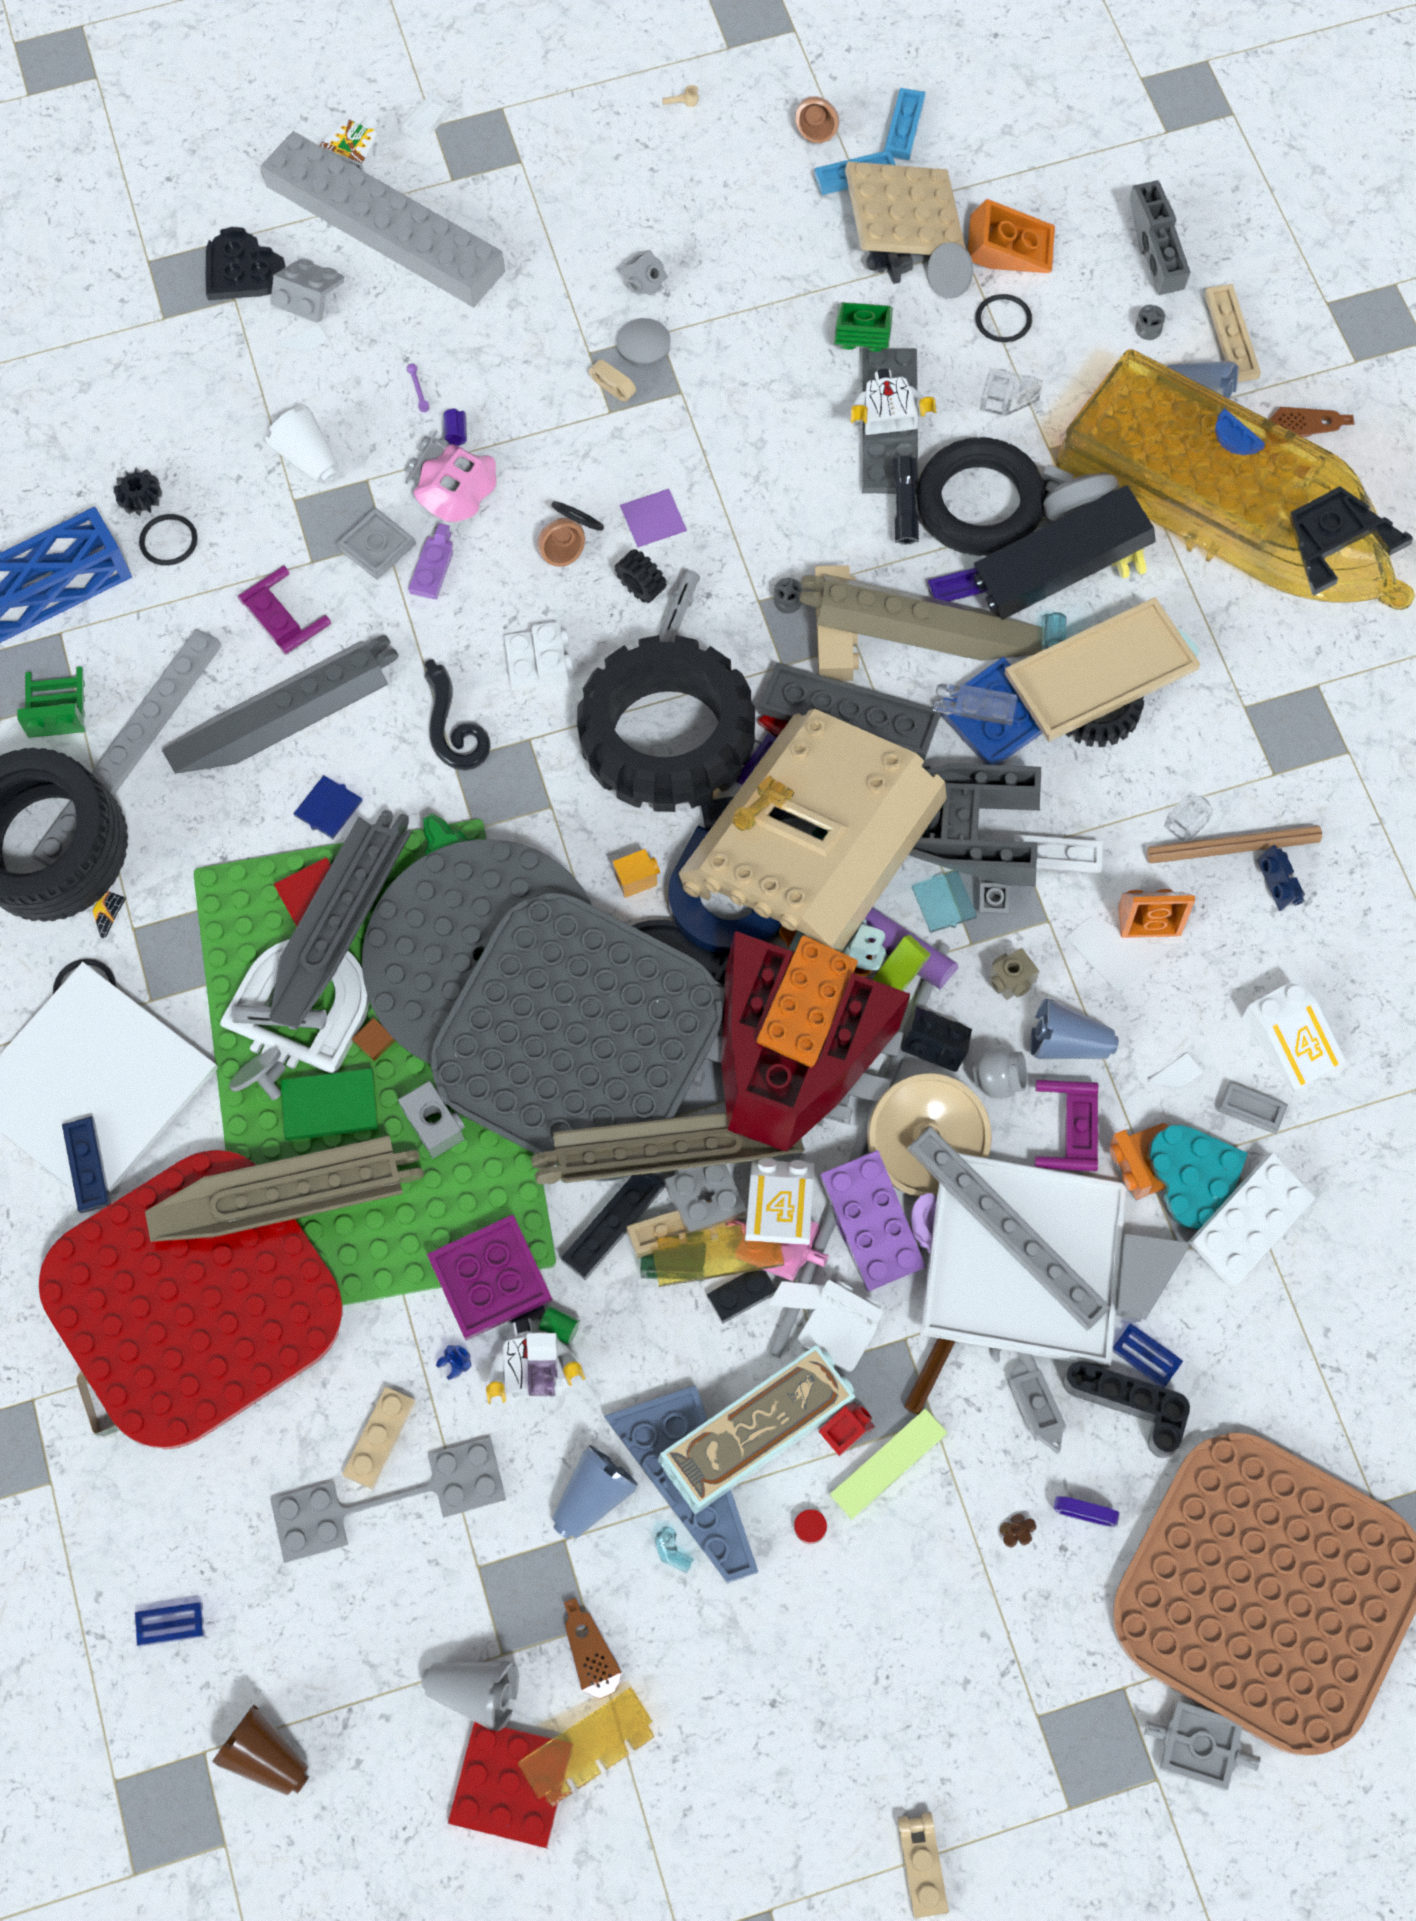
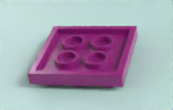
[427,1214,553,1341]

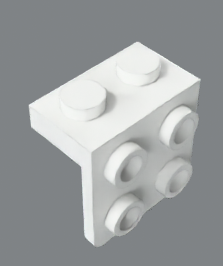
[798,1279,884,1372]

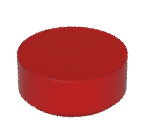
[794,1509,827,1544]

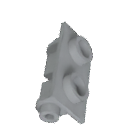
[405,430,449,486]

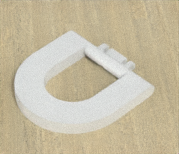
[220,939,369,1074]

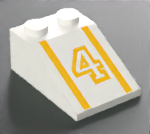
[1242,977,1346,1092]
[745,1158,815,1245]

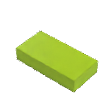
[872,935,931,991]

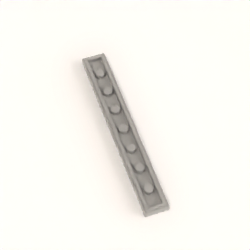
[907,1126,1111,1331]

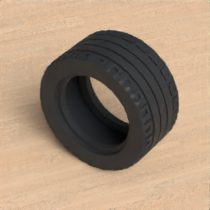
[0,747,128,922]

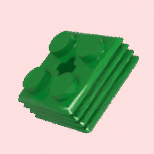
[834,302,893,352]

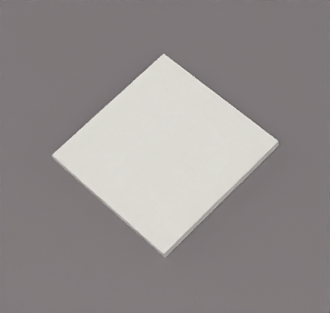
[0,962,218,1194]
[920,1153,1127,1368]

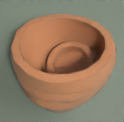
[795,96,840,143]
[537,518,585,567]

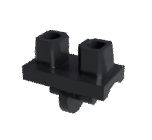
[866,251,913,284]

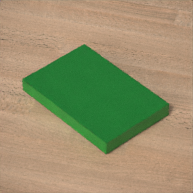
[281,1068,378,1141]

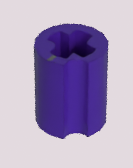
[443,408,467,446]

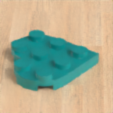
[1147,1125,1248,1230]

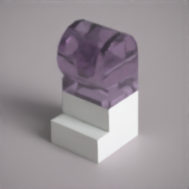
[527,1333,558,1396]

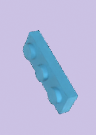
[884,88,926,160]
[815,150,896,195]

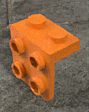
[1109,1123,1169,1200]

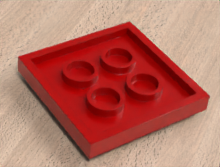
[448,1721,573,1849]

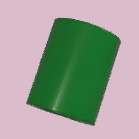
[538,1306,580,1344]

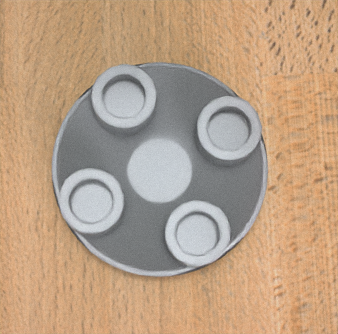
[617,318,671,368]

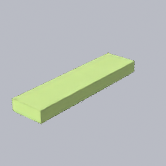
[830,1408,948,1521]

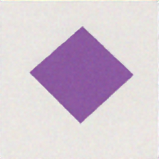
[620,489,687,547]

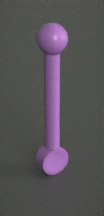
[407,363,430,413]

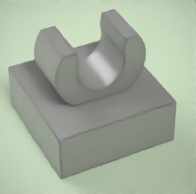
[1043,464,1074,496]

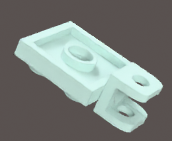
[789,919,886,970]

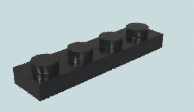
[561,1173,666,1281]

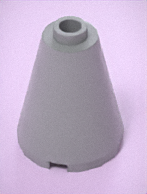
[421,1661,519,1731]

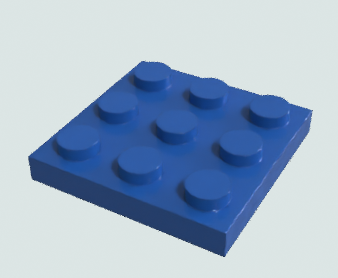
[936,657,1043,765]

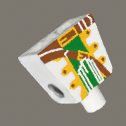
[319,116,381,175]

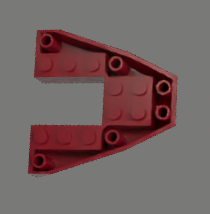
[721,931,910,1152]

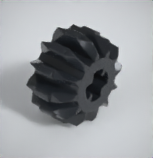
[113,467,162,516]

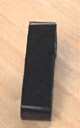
[1063,1362,1190,1458]

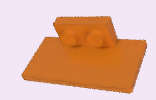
[756,936,858,1067]

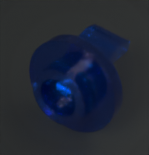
[436,1345,472,1380]

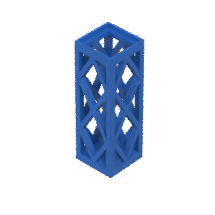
[0,506,132,643]

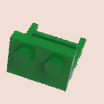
[17,667,85,738]

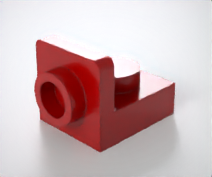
[818,1403,875,1456]

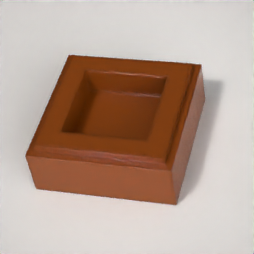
[352,1018,396,1062]

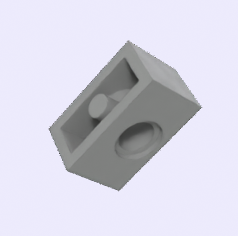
[398,1081,465,1159]

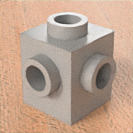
[619,250,668,295]

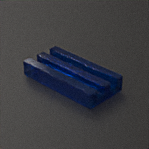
[1112,1323,1183,1388]
[135,1602,205,1647]

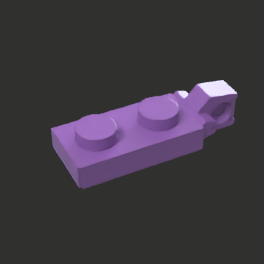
[408,523,453,600]

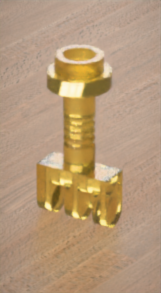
[732,776,794,831]

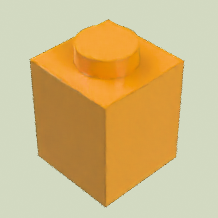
[612,849,660,898]

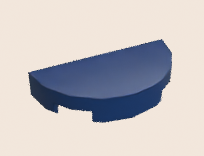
[1215,408,1265,455]

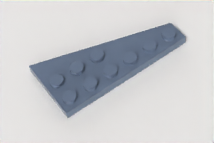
[604,1385,758,1584]

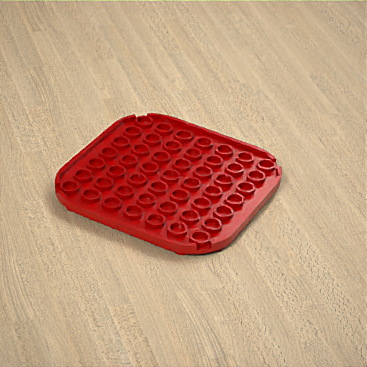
[38,1150,343,1450]

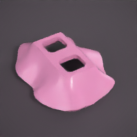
[414,444,496,522]

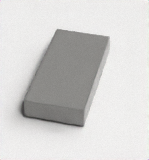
[1218,1081,1288,1134]

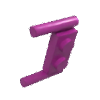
[237,565,332,655]
[1034,1079,1098,1171]

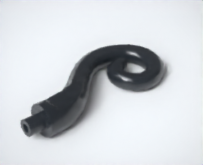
[424,659,491,771]

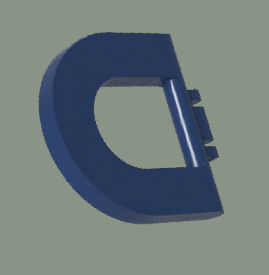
[668,825,782,954]

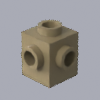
[989,947,1039,1000]

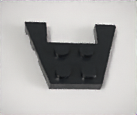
[1289,486,1413,596]

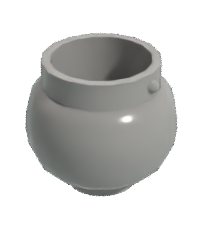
[973,1047,1027,1099]

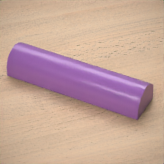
[865,907,958,990]

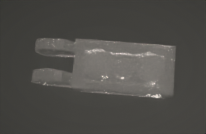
[932,683,1018,726]

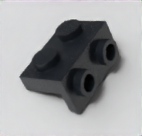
[901,1006,972,1072]

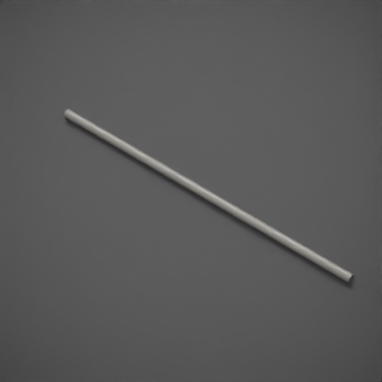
[768,943,950,1358]

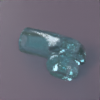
[655,1527,694,1573]

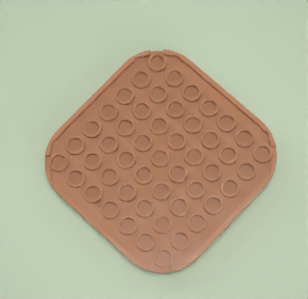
[1113,1433,1416,1756]

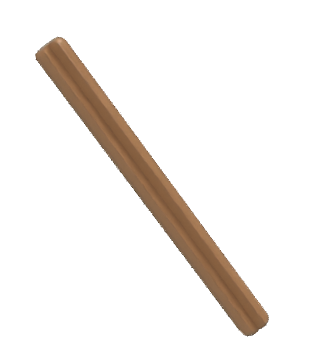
[1146,825,1322,864]

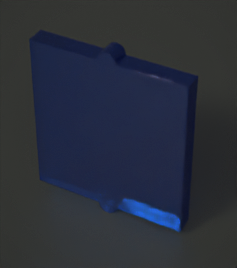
[293,775,363,839]

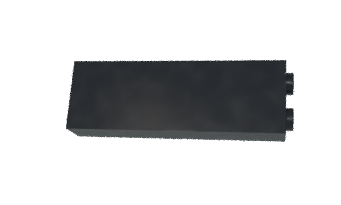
[973,485,1156,620]

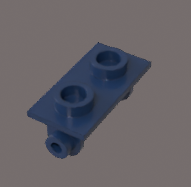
[1257,845,1305,911]

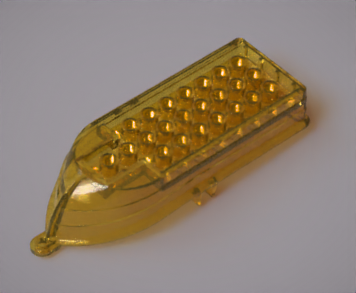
[1056,349,1415,610]

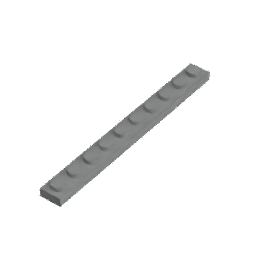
[32,629,222,866]

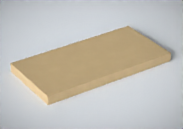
[1004,597,1200,742]

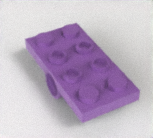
[819,1150,926,1292]

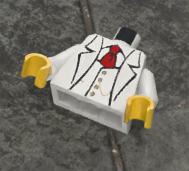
[850,368,937,435]
[485,1319,586,1404]

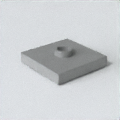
[336,507,416,580]

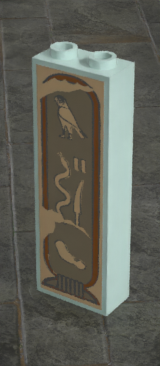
[658,1345,855,1515]

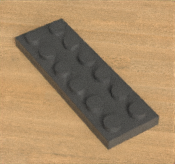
[862,348,918,494]
[759,663,942,762]

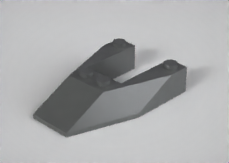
[909,763,1042,887]

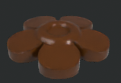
[999,1514,1037,1547]

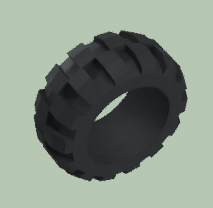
[577,635,755,812]

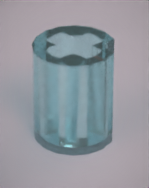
[1041,612,1067,649]

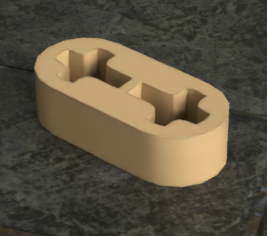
[589,359,636,402]

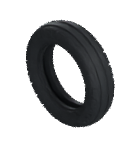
[917,437,1046,556]

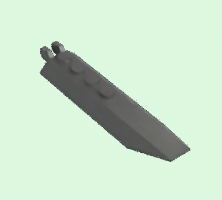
[162,635,399,774]
[269,810,412,1029]

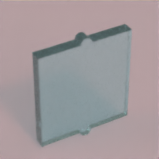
[912,871,977,933]

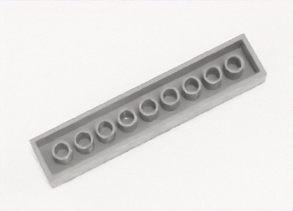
[261,131,506,308]

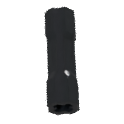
[893,456,919,545]

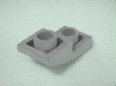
[979,878,1010,914]

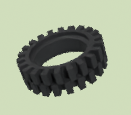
[1065,696,1145,747]

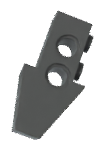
[1129,180,1191,295]

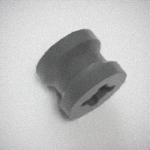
[1135,305,1165,340]
[774,578,803,614]

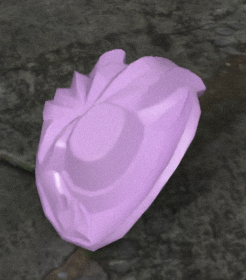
[911,1193,937,1254]

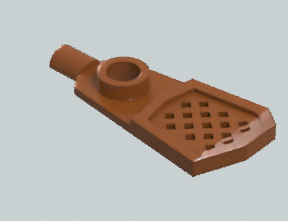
[1269,407,1355,440]
[564,1598,622,1699]

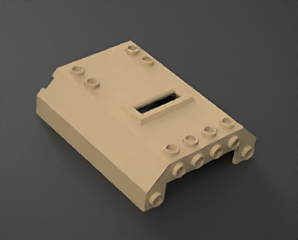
[679,709,947,952]

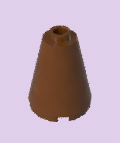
[212,1704,310,1796]

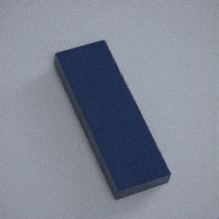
[62,1116,111,1214]

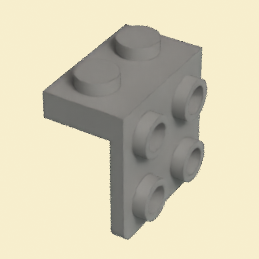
[270,258,345,323]

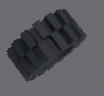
[615,549,667,603]

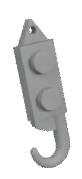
[992,1348,1067,1454]

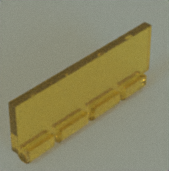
[653,1224,784,1287]
[517,1687,654,1807]

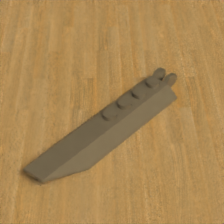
[799,574,1044,661]
[531,1112,805,1185]
[145,1136,424,1242]

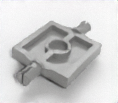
[1144,1701,1261,1791]

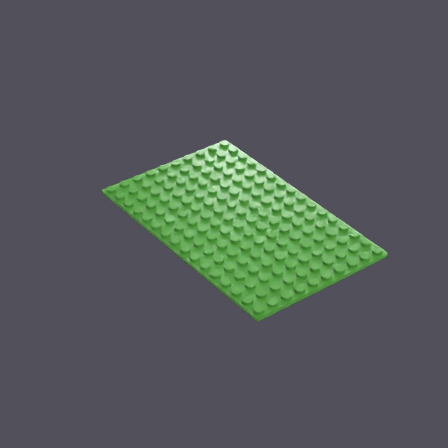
[193,819,556,1306]

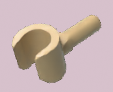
[662,85,699,107]

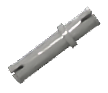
[658,570,700,642]
[232,1003,327,1030]

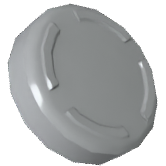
[1043,472,1121,521]

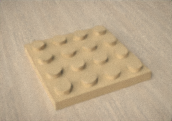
[845,162,966,255]

